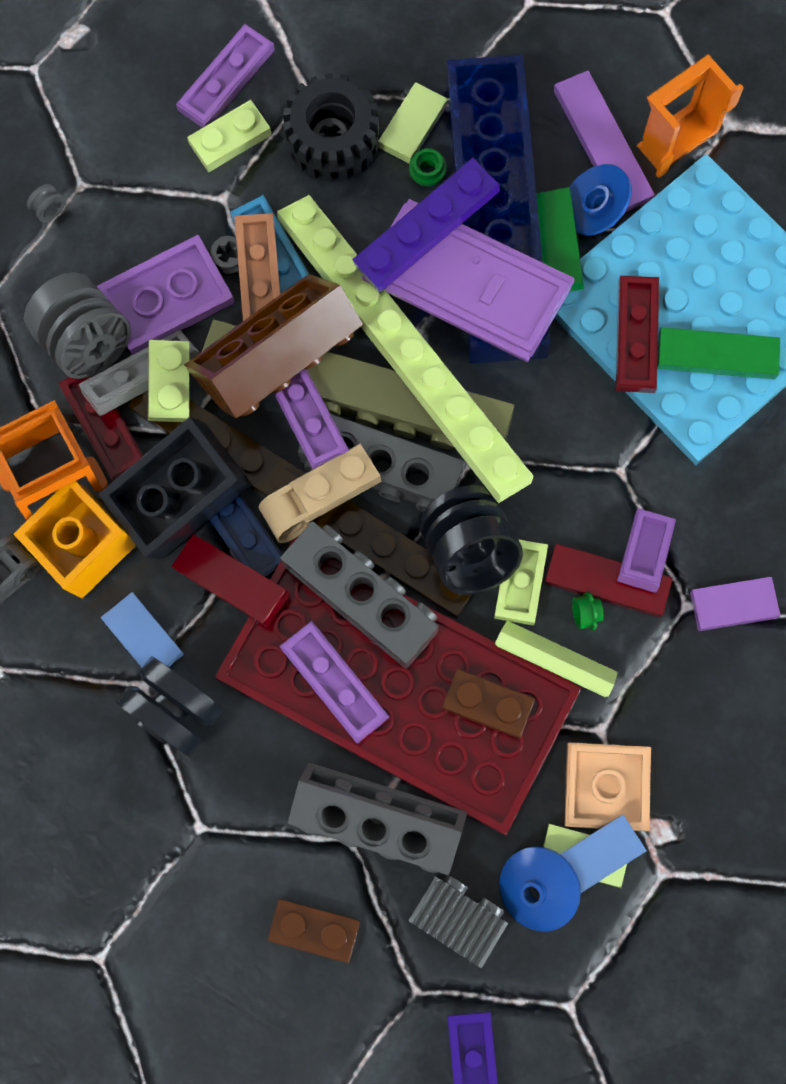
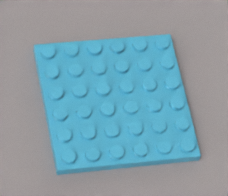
[554,154,786,465]

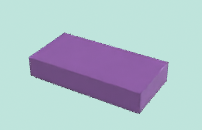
[617,508,676,593]
[690,577,780,631]

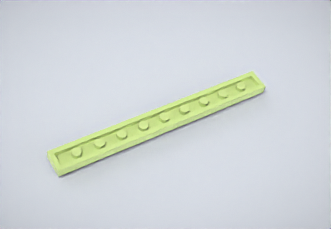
[277,195,533,503]

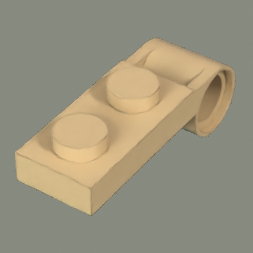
[258,444,381,543]

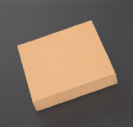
[564,743,651,831]

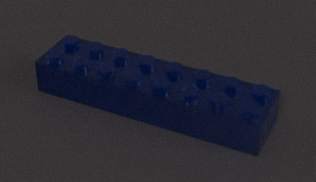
[446,55,550,364]

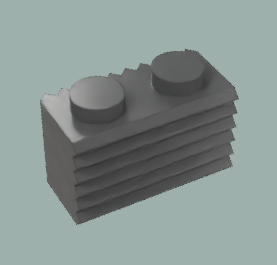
[409,875,508,968]

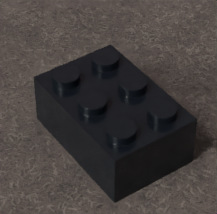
[98,417,252,559]

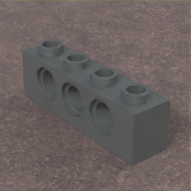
[298,414,465,512]
[280,521,439,670]
[288,762,468,875]

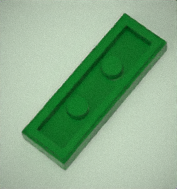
[532,187,584,292]
[657,327,780,380]

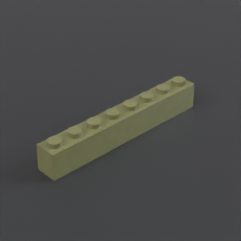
[202,319,515,450]

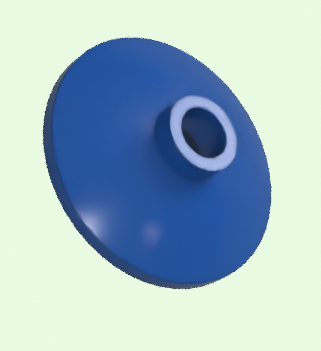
[570,164,632,236]
[499,846,581,932]

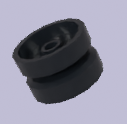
[116,656,225,757]

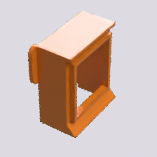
[637,54,744,178]
[0,400,108,521]

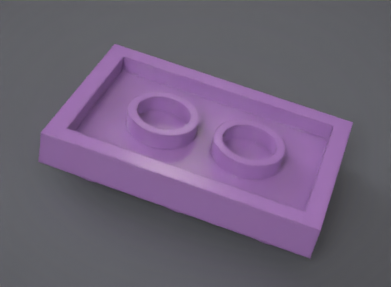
[97,235,235,355]

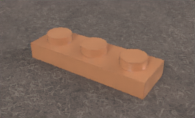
[235,213,280,321]

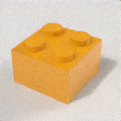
[14,480,136,599]

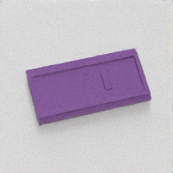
[362,199,574,362]

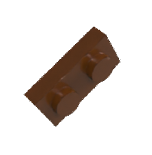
[442,669,535,739]
[267,899,361,963]

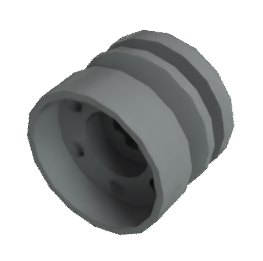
[23,272,131,379]

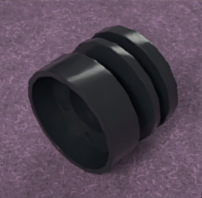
[419,485,523,595]

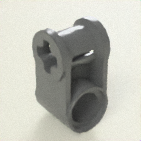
[0,533,42,605]

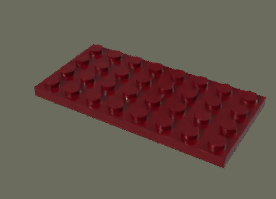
[215,538,582,836]

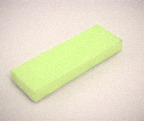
[495,621,618,697]

